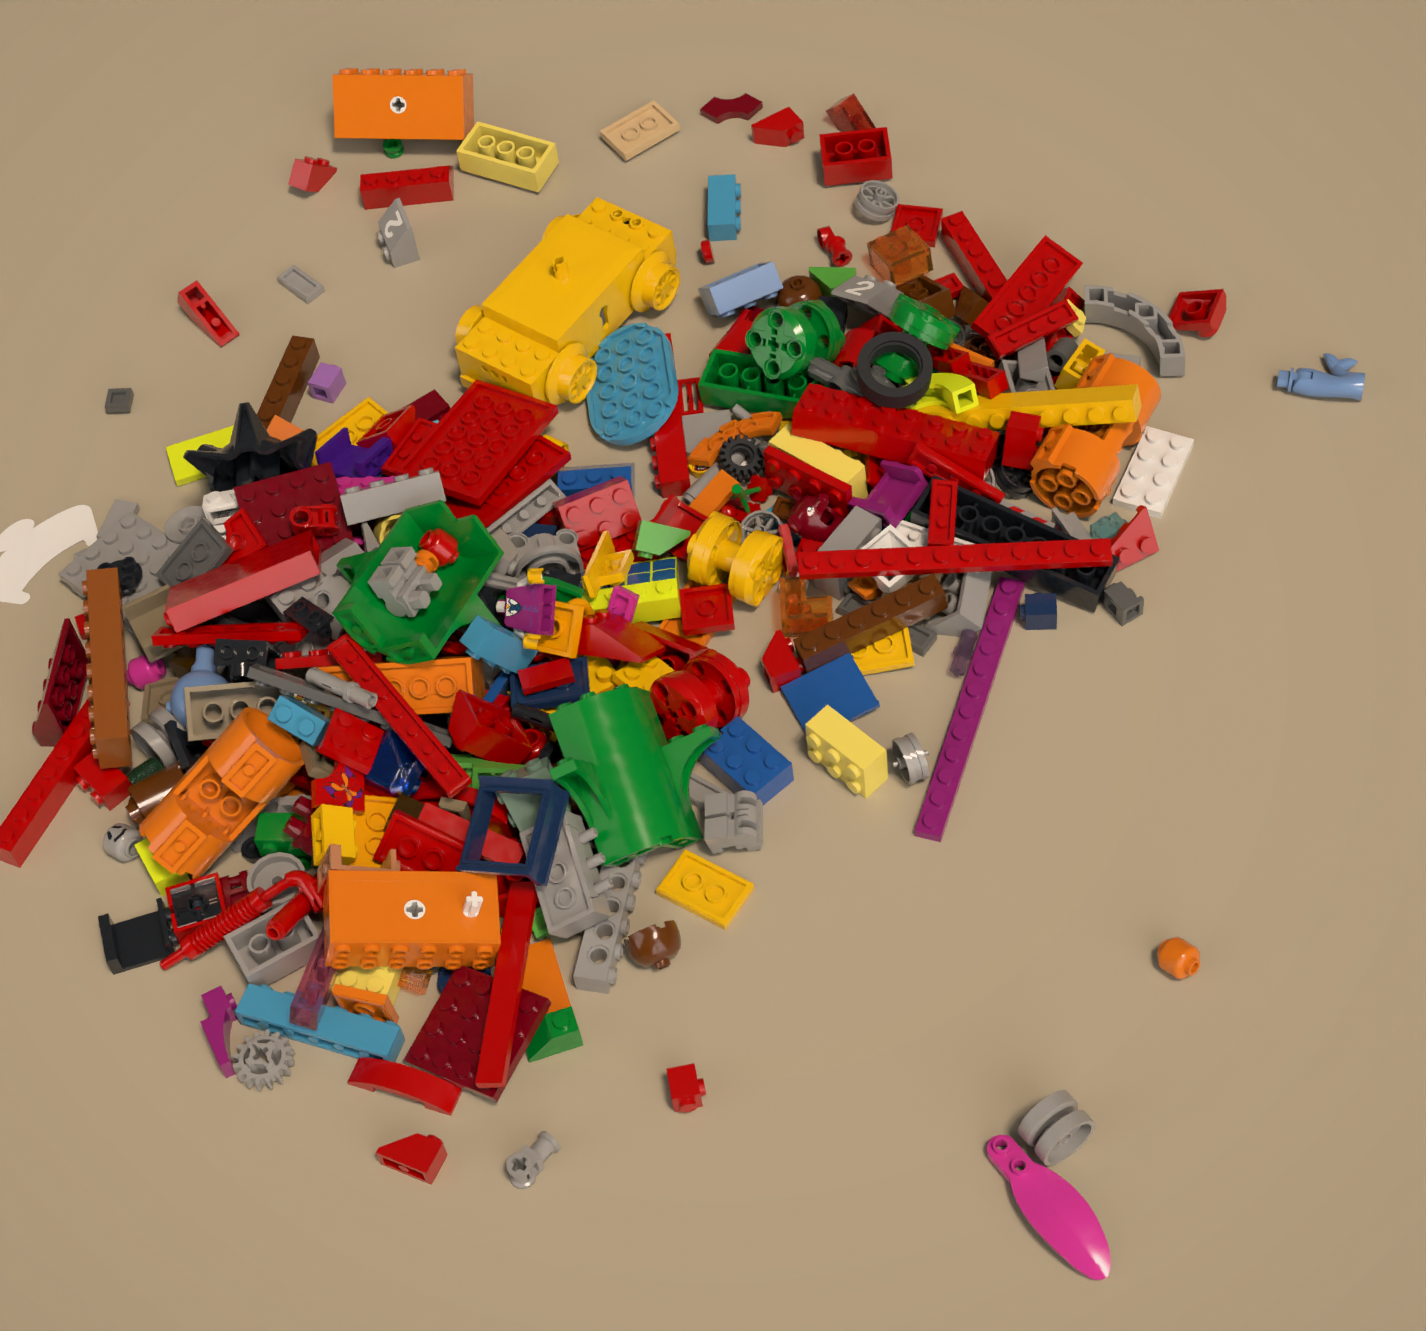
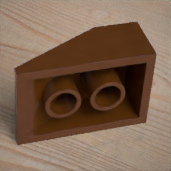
[895,273,956,318]

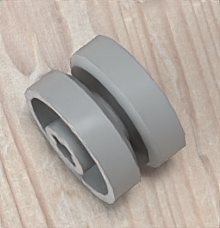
[130,706,186,770]
[247,852,306,916]
[1018,1090,1095,1166]

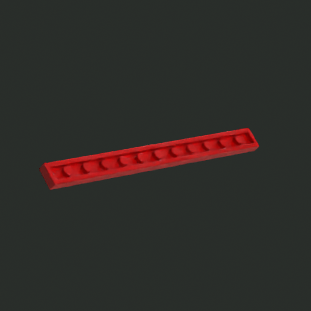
[798,538,1113,580]

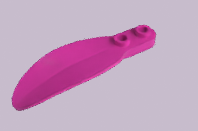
[987,1135,1111,1281]

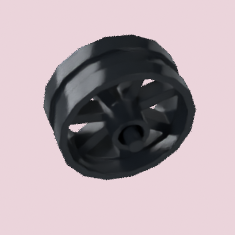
[994,458,1033,498]

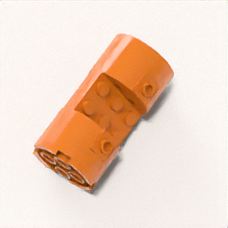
[1030,353,1161,518]
[139,707,304,879]

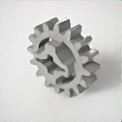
[232,1029,295,1091]

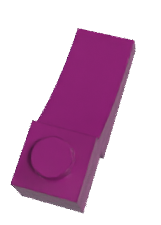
[200,986,238,1079]

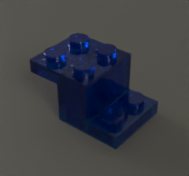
[364,729,426,798]

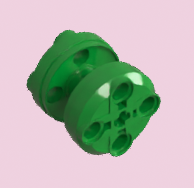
[871,293,961,385]
[745,300,845,379]

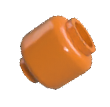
[1157,937,1200,979]

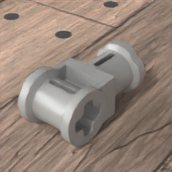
[506,1131,561,1189]

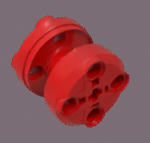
[649,649,751,739]

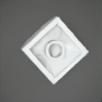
[861,524,916,593]

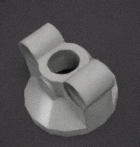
[508,529,584,579]

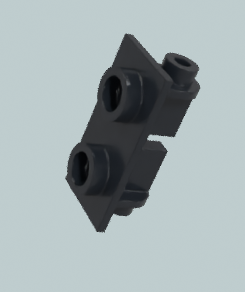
[283,596,334,639]

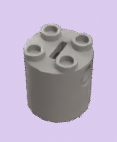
[307,575,351,641]

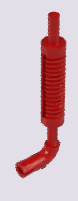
[160,870,323,971]

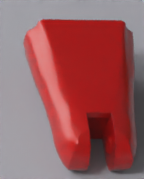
[709,309,760,358]

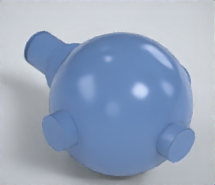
[166,644,229,728]

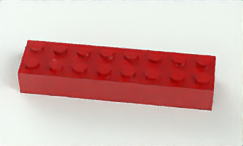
[791,383,1000,481]

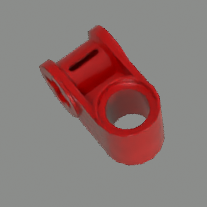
[289,504,339,536]

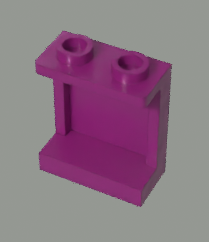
[848,460,928,529]

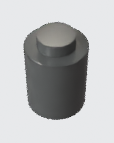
[1046,337,1078,372]

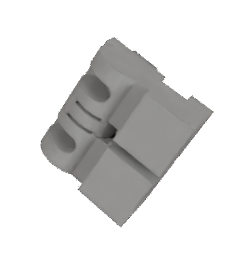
[368,546,442,617]
[704,790,763,854]

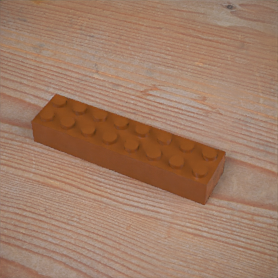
[82,567,133,769]

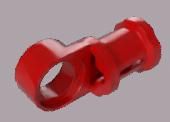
[817,226,853,267]

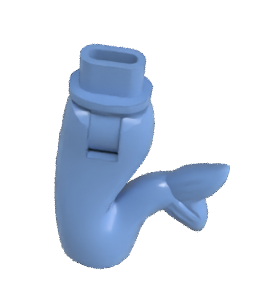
[1277,353,1365,400]

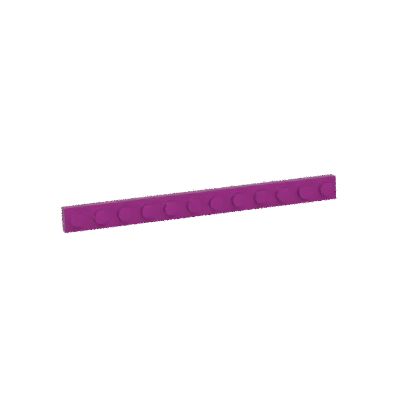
[915,577,1025,842]

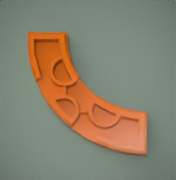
[687,412,783,467]

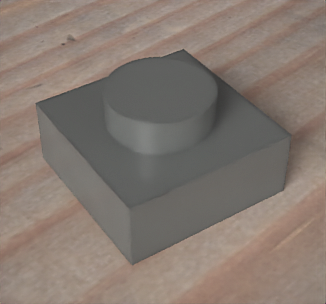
[105,388,134,413]

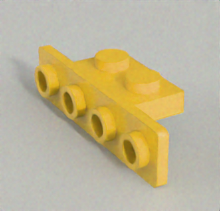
[582,531,634,598]

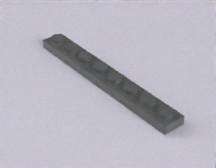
[247,663,453,748]

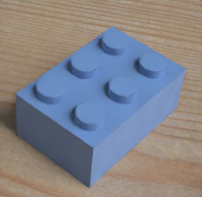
[698,261,783,318]

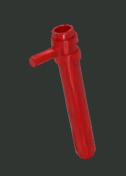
[266,873,317,940]

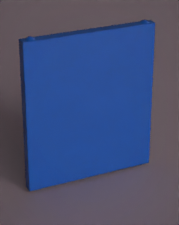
[781,652,880,733]

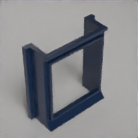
[455,775,570,886]

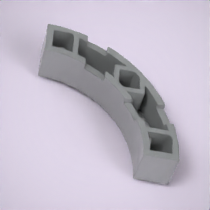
[1084,285,1185,376]

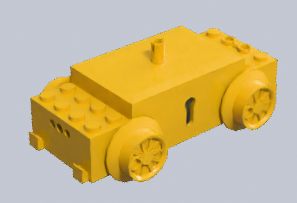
[455,197,680,405]

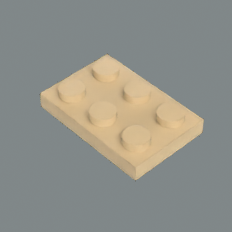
[600,100,680,161]

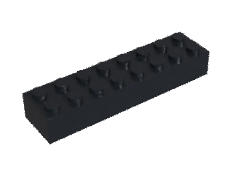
[910,475,1120,613]

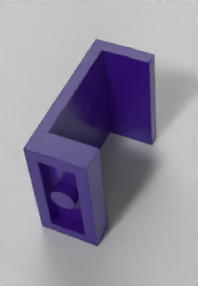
[315,427,393,478]

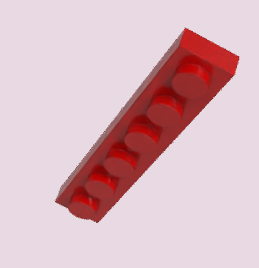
[151,622,309,648]

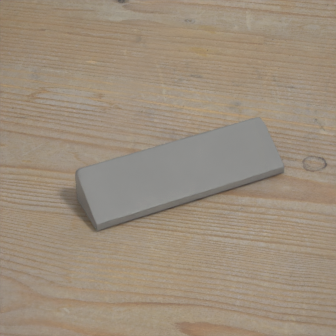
[1016,338,1048,383]
[487,479,566,537]

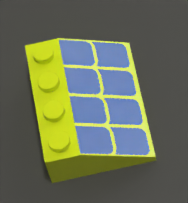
[579,556,682,623]

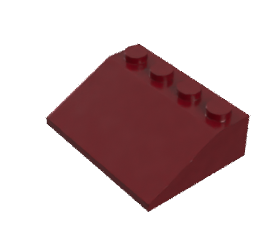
[32,618,88,747]

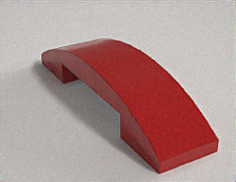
[348,1057,462,1116]

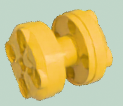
[687,511,783,607]

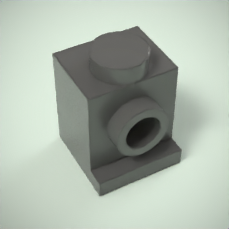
[1103,581,1144,626]

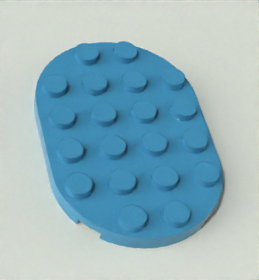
[586,323,678,445]

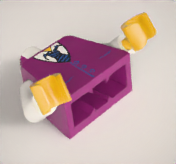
[496,568,557,651]

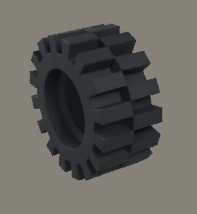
[717,434,764,483]

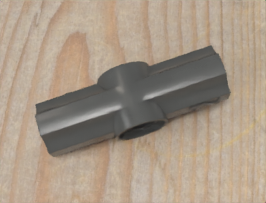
[807,357,865,397]

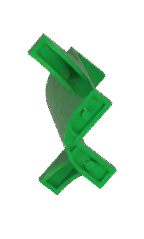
[332,500,504,664]
[549,684,721,867]

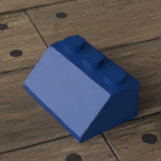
[557,463,635,499]

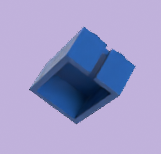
[700,716,794,805]

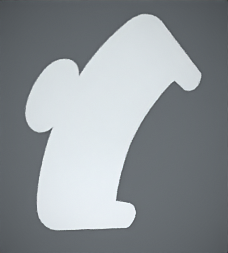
[0,505,98,605]

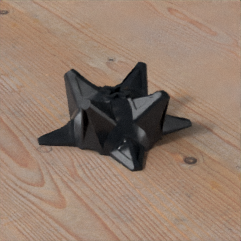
[183,402,318,519]

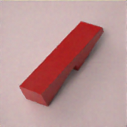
[928,345,1009,399]

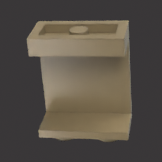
[121,584,186,663]

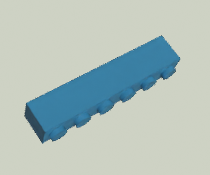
[235,983,405,1062]

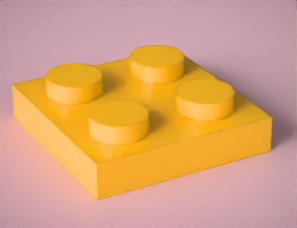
[612,656,675,691]

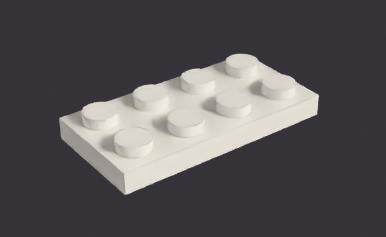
[1113,426,1194,519]

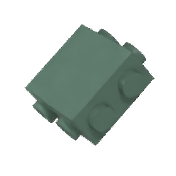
[495,757,571,833]

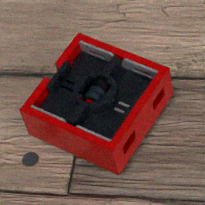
[165,872,227,943]

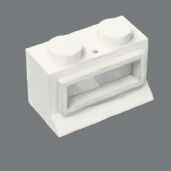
[202,489,239,533]

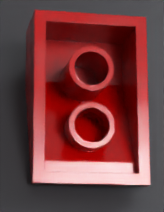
[577,609,666,663]

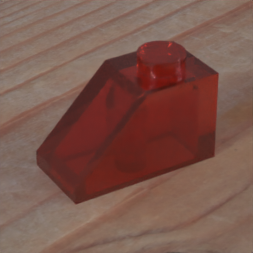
[826,93,876,132]

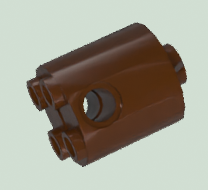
[125,760,186,825]

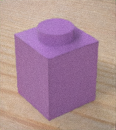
[308,362,346,404]

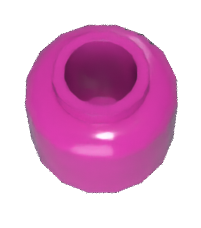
[127,654,166,690]

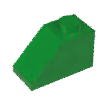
[526,1006,583,1063]

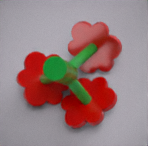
[725,475,772,522]

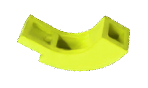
[903,373,979,414]

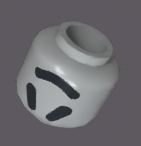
[103,823,143,862]

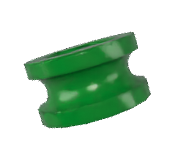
[383,139,404,159]

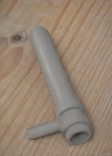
[682,404,781,506]

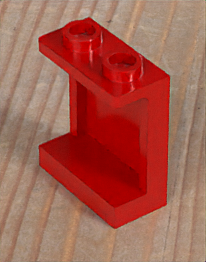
[649,494,710,564]

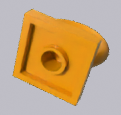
[537,598,594,659]

